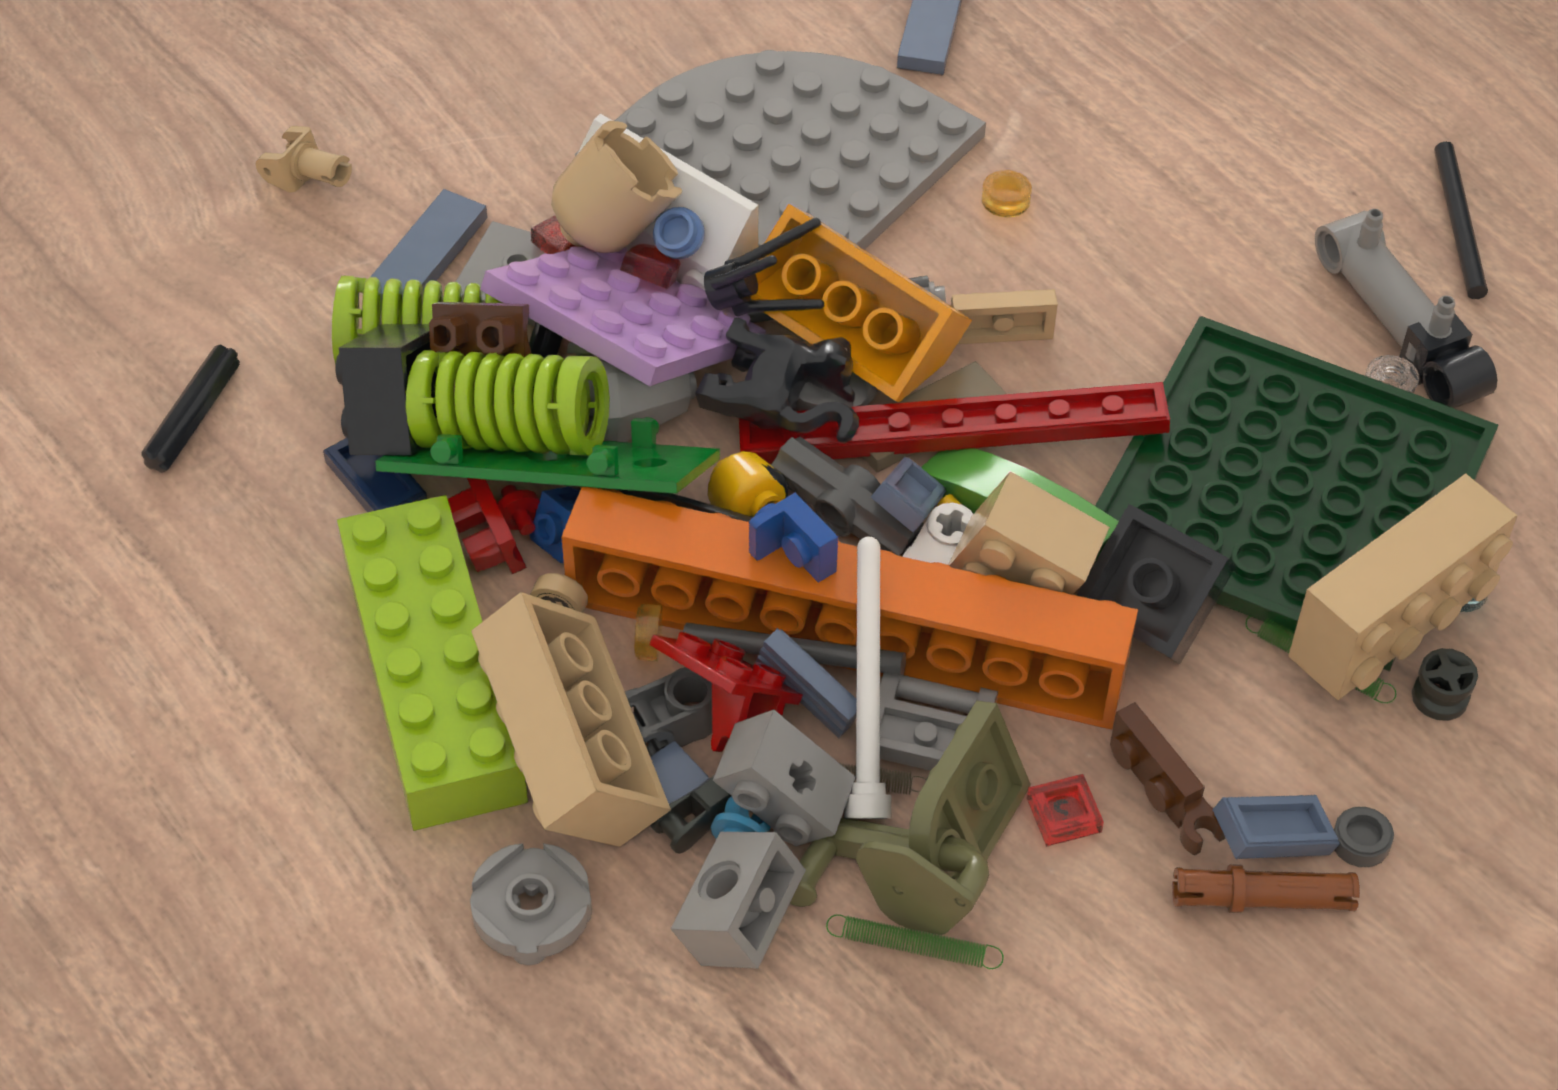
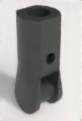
[651,775,731,854]

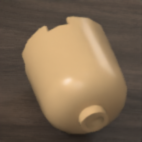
[551,120,682,253]

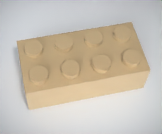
[1288,474,1518,700]
[471,592,671,847]

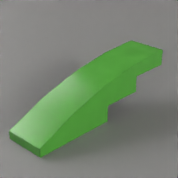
[921,448,1119,562]

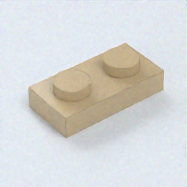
[951,289,1058,344]

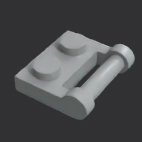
[880,673,998,771]

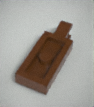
[1110,702,1225,855]

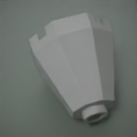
[567,342,697,442]

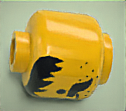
[707,451,788,517]

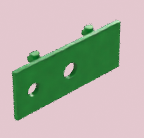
[375,417,720,494]

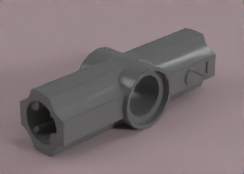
[771,436,924,556]

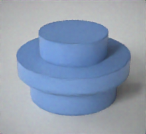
[653,207,705,259]

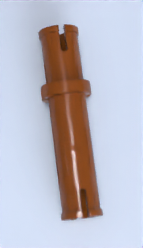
[1172,864,1360,913]

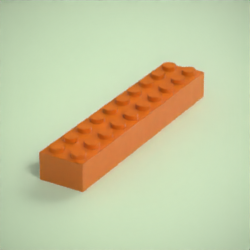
[561,487,1138,730]

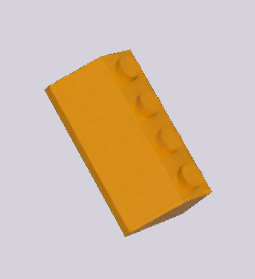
[751,204,972,402]

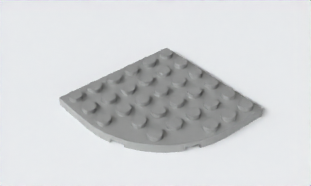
[575,50,986,250]

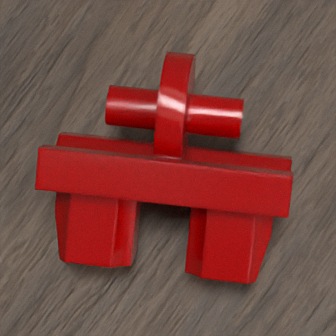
[448,478,540,574]

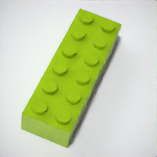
[337,495,528,831]

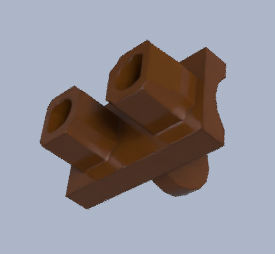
[429,302,531,358]

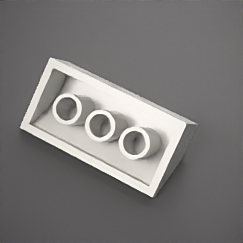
[578,114,759,290]

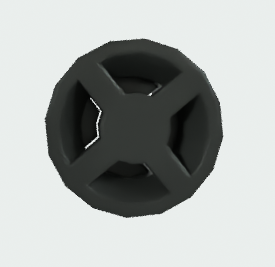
[1412,648,1478,721]

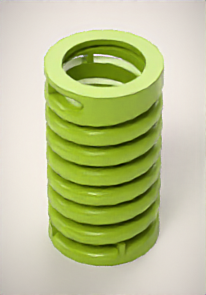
[332,275,502,365]
[406,350,610,456]

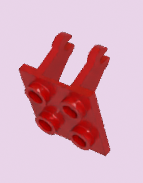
[649,632,803,752]

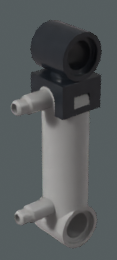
[1315,209,1498,408]

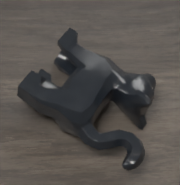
[695,317,859,443]

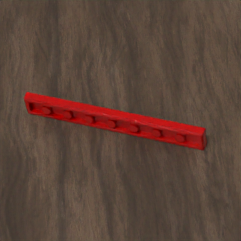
[739,382,1170,464]

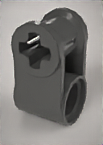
[625,667,712,757]

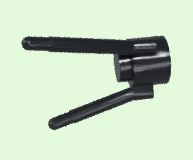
[704,217,825,316]

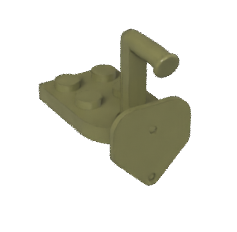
[790,700,1031,935]

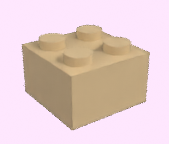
[948,471,1110,595]

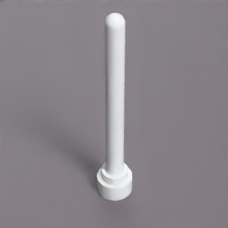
[844,537,891,819]

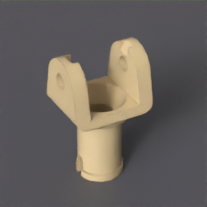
[255,126,352,192]

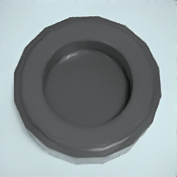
[1334,807,1394,867]

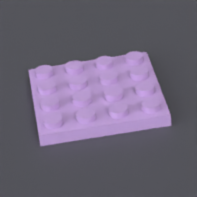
[480,247,766,387]

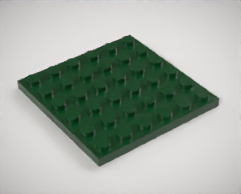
[1095,316,1499,672]

